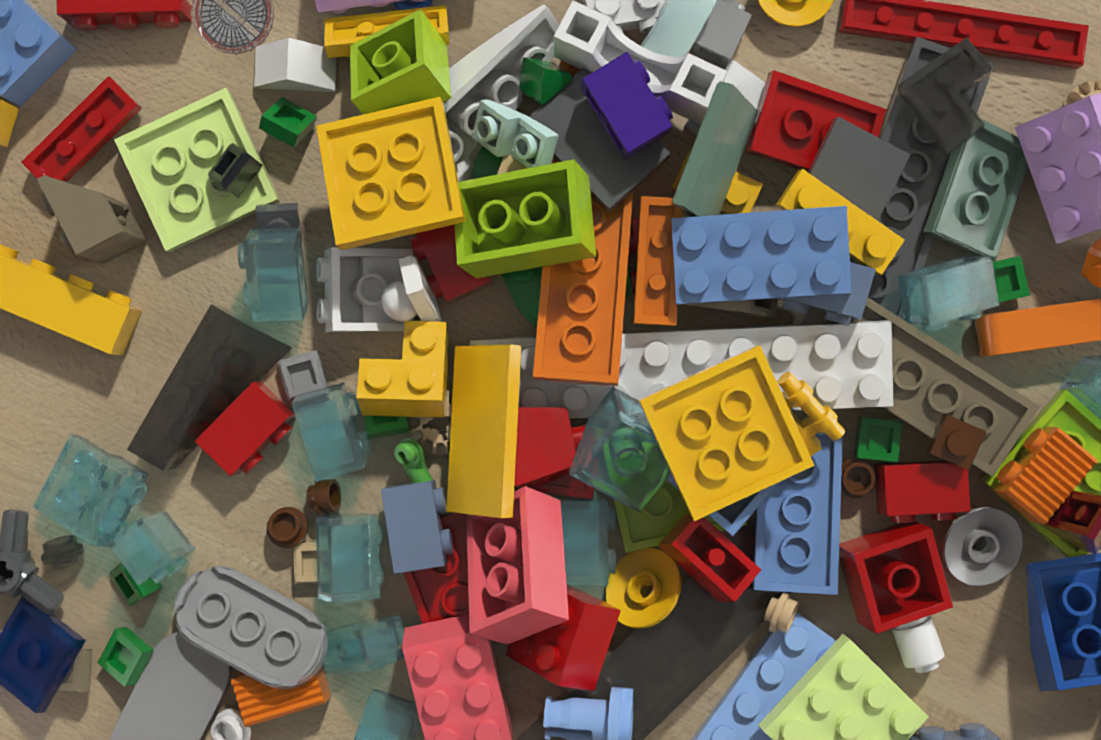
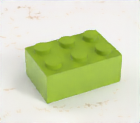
[454,159,596,278]

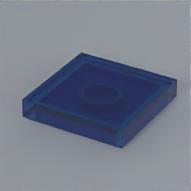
[0,597,86,713]

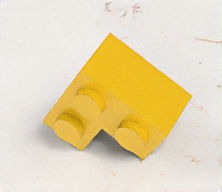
[356,321,449,418]

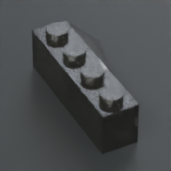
[127,304,293,471]

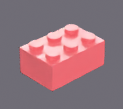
[466,486,569,645]
[402,614,513,740]

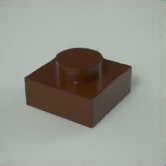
[926,413,987,470]

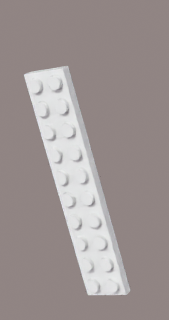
[470,320,893,419]

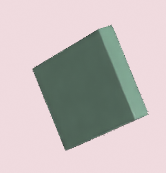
[672,81,759,217]
[923,115,1028,261]

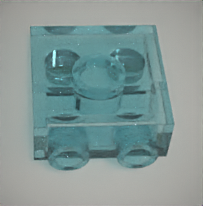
[33,434,149,547]

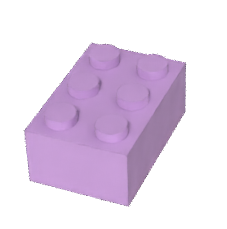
[1015,93,1101,244]

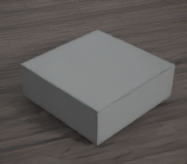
[277,350,330,400]

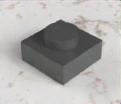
[255,203,302,249]

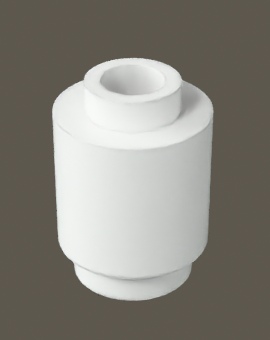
[892,616,945,673]

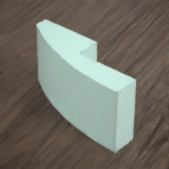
[641,0,716,57]
[472,99,559,168]

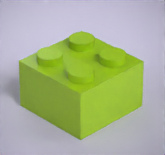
[350,9,451,114]

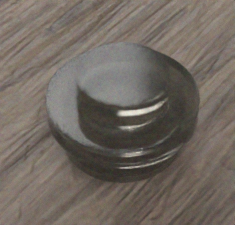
[41,535,85,569]

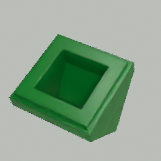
[519,57,573,105]
[109,553,163,607]

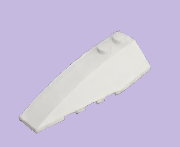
[443,4,559,182]

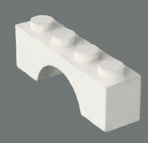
[554,0,727,125]

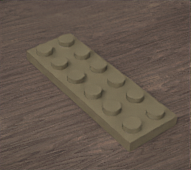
[789,298,1040,477]

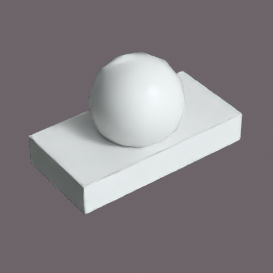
[381,255,442,322]

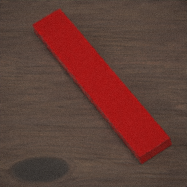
[839,0,1089,69]

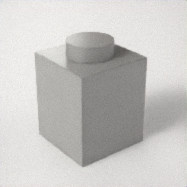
[689,0,752,69]

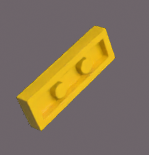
[324,5,450,58]
[775,169,905,275]

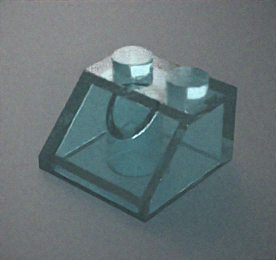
[569,386,671,512]

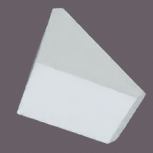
[254,38,338,92]

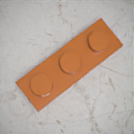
[633,196,683,326]

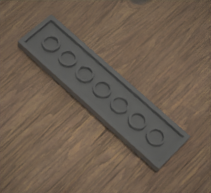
[858,37,994,320]

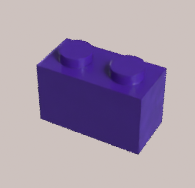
[580,52,673,160]

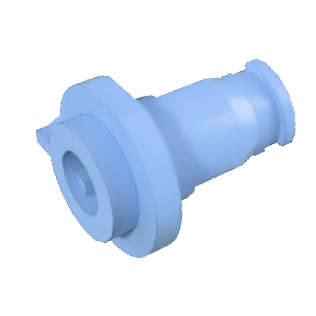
[543,687,633,740]

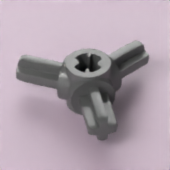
[0,509,64,615]

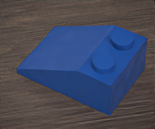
[1026,553,1101,691]

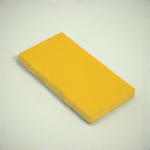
[447,344,521,518]

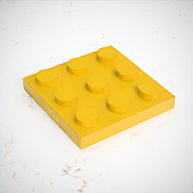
[316,97,466,250]
[638,345,815,521]

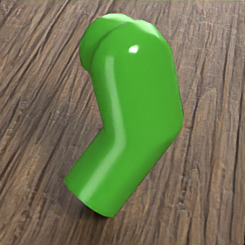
[394,438,433,483]

